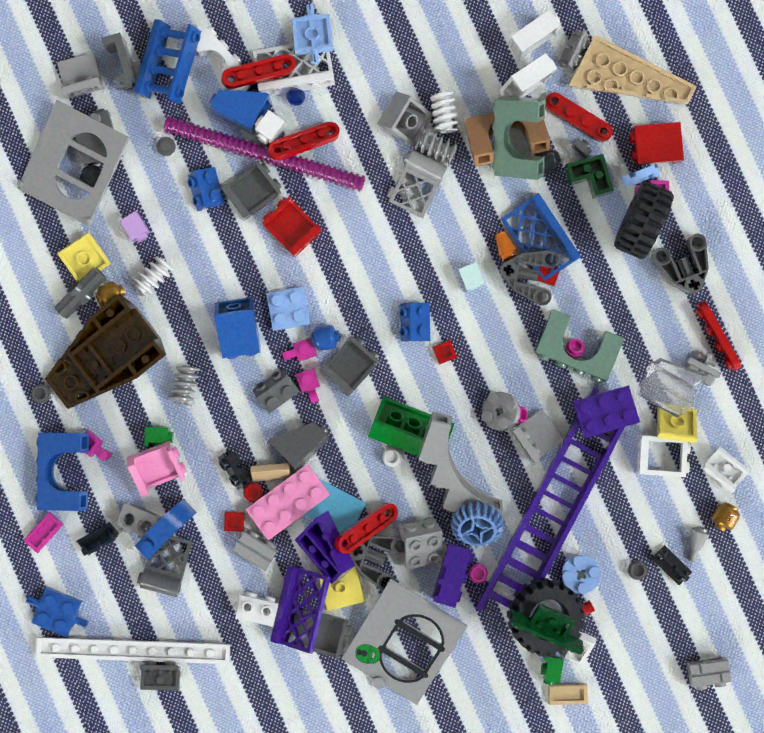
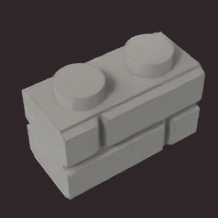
[232,530,278,571]
[686,657,731,690]

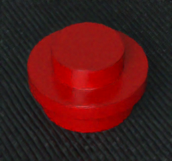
[243,483,263,502]

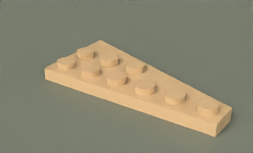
[568,35,697,105]

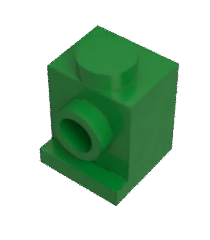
[144,427,174,447]
[540,654,564,685]

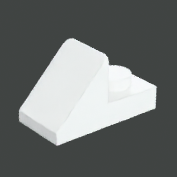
[564,631,597,665]

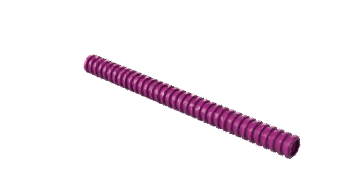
[164,116,365,192]

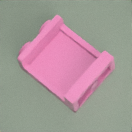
[126,441,187,497]

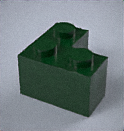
[564,154,614,199]

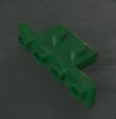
[511,603,584,655]

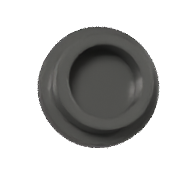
[156,137,176,156]
[31,384,51,403]
[628,560,647,580]

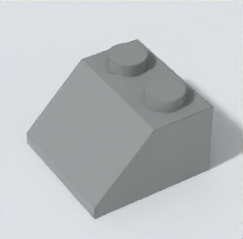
[377,91,432,147]

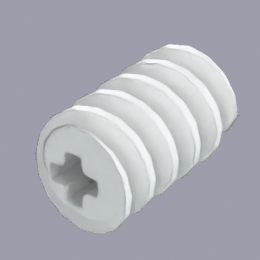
[431,92,458,134]
[133,256,175,298]

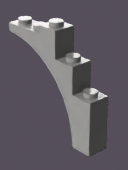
[419,411,503,514]

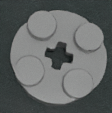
[481,392,520,431]

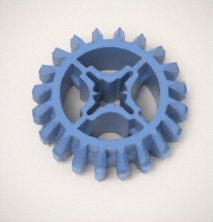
[451,501,503,549]

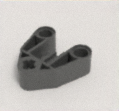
[650,233,709,295]
[500,250,560,306]
[349,535,405,590]

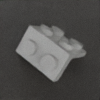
[398,518,442,569]

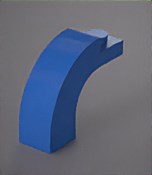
[135,499,197,559]

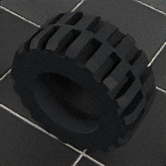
[614,181,674,259]
[507,578,585,656]

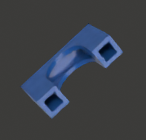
[35,433,89,511]

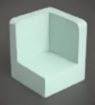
[459,262,485,292]

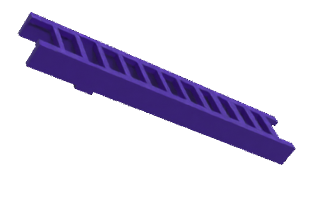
[475,387,625,611]

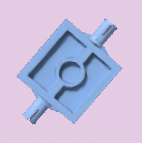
[292,4,333,65]

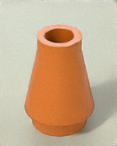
[495,231,517,261]

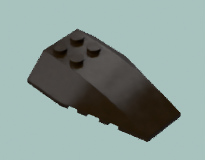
[45,293,166,409]

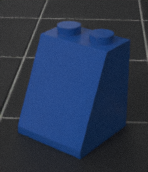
[209,90,272,135]
[214,297,261,359]

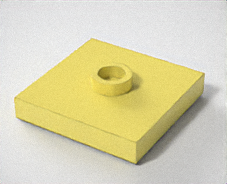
[57,232,111,281]
[657,404,697,443]
[319,564,365,611]

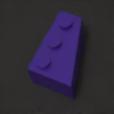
[295,511,355,584]

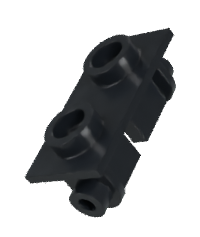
[218,449,251,490]
[76,522,119,556]
[651,545,692,585]

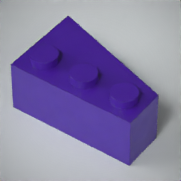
[432,542,474,608]

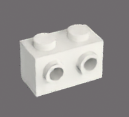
[255,110,286,146]
[235,591,279,627]

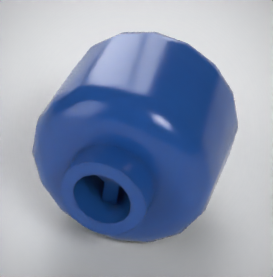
[311,325,340,351]

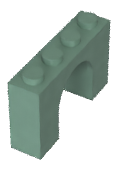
[492,96,546,180]
[534,309,624,383]

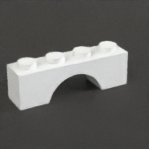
[196,23,255,91]

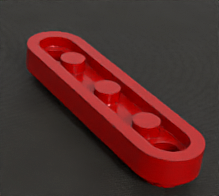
[221,54,296,89]
[545,92,613,142]
[268,122,340,161]
[695,301,742,371]
[334,503,398,554]

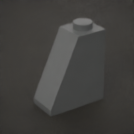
[268,422,329,471]

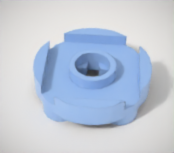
[621,164,660,188]
[561,555,600,594]

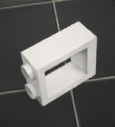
[508,10,560,61]
[499,53,557,97]
[636,435,691,477]

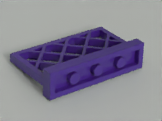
[270,566,331,654]

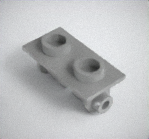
[560,29,590,71]

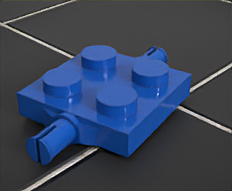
[25,586,89,638]

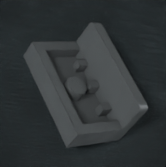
[253,368,300,414]
[140,662,181,691]

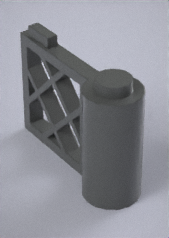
[137,536,193,597]

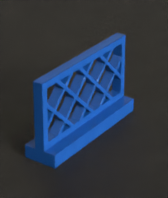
[501,193,581,281]

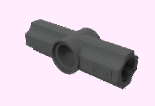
[55,267,106,319]

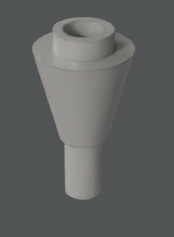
[688,526,710,562]

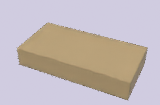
[251,463,291,482]
[548,684,588,705]

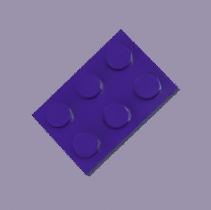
[573,385,640,439]

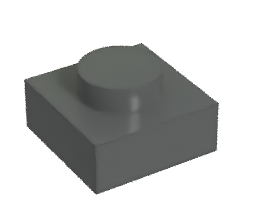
[571,138,592,159]

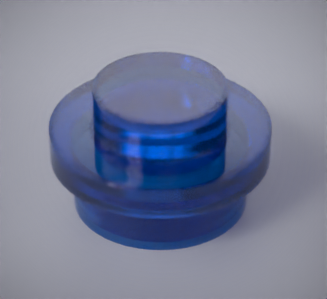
[286,88,305,106]

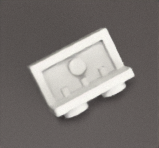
[703,446,749,493]

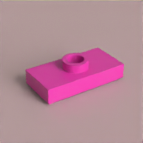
[23,512,64,553]

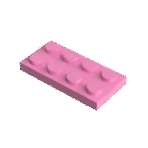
[245,464,331,541]

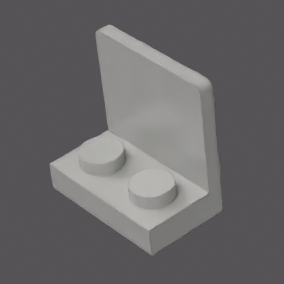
[57,52,104,99]
[511,410,564,463]

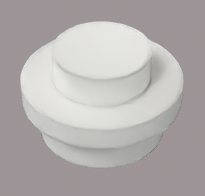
[382,448,402,467]

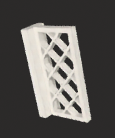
[252,44,335,96]

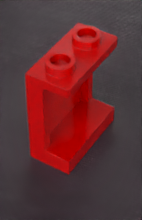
[629,122,684,167]
[262,197,322,257]

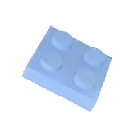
[266,287,311,331]

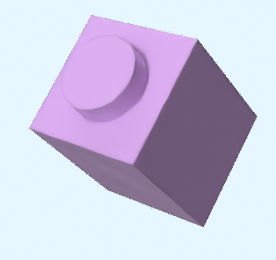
[120,211,151,243]

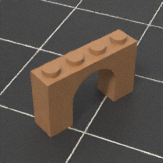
[464,112,550,167]

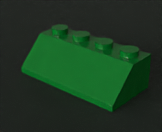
[368,396,455,456]

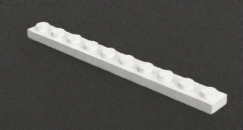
[36,637,230,664]

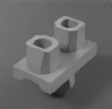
[684,352,721,386]

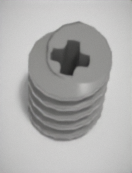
[414,130,457,167]
[168,365,201,407]

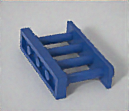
[133,19,202,104]

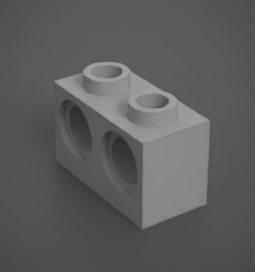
[116,503,163,539]

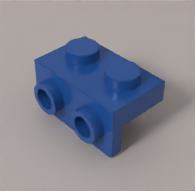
[187,167,225,211]
[399,302,430,342]

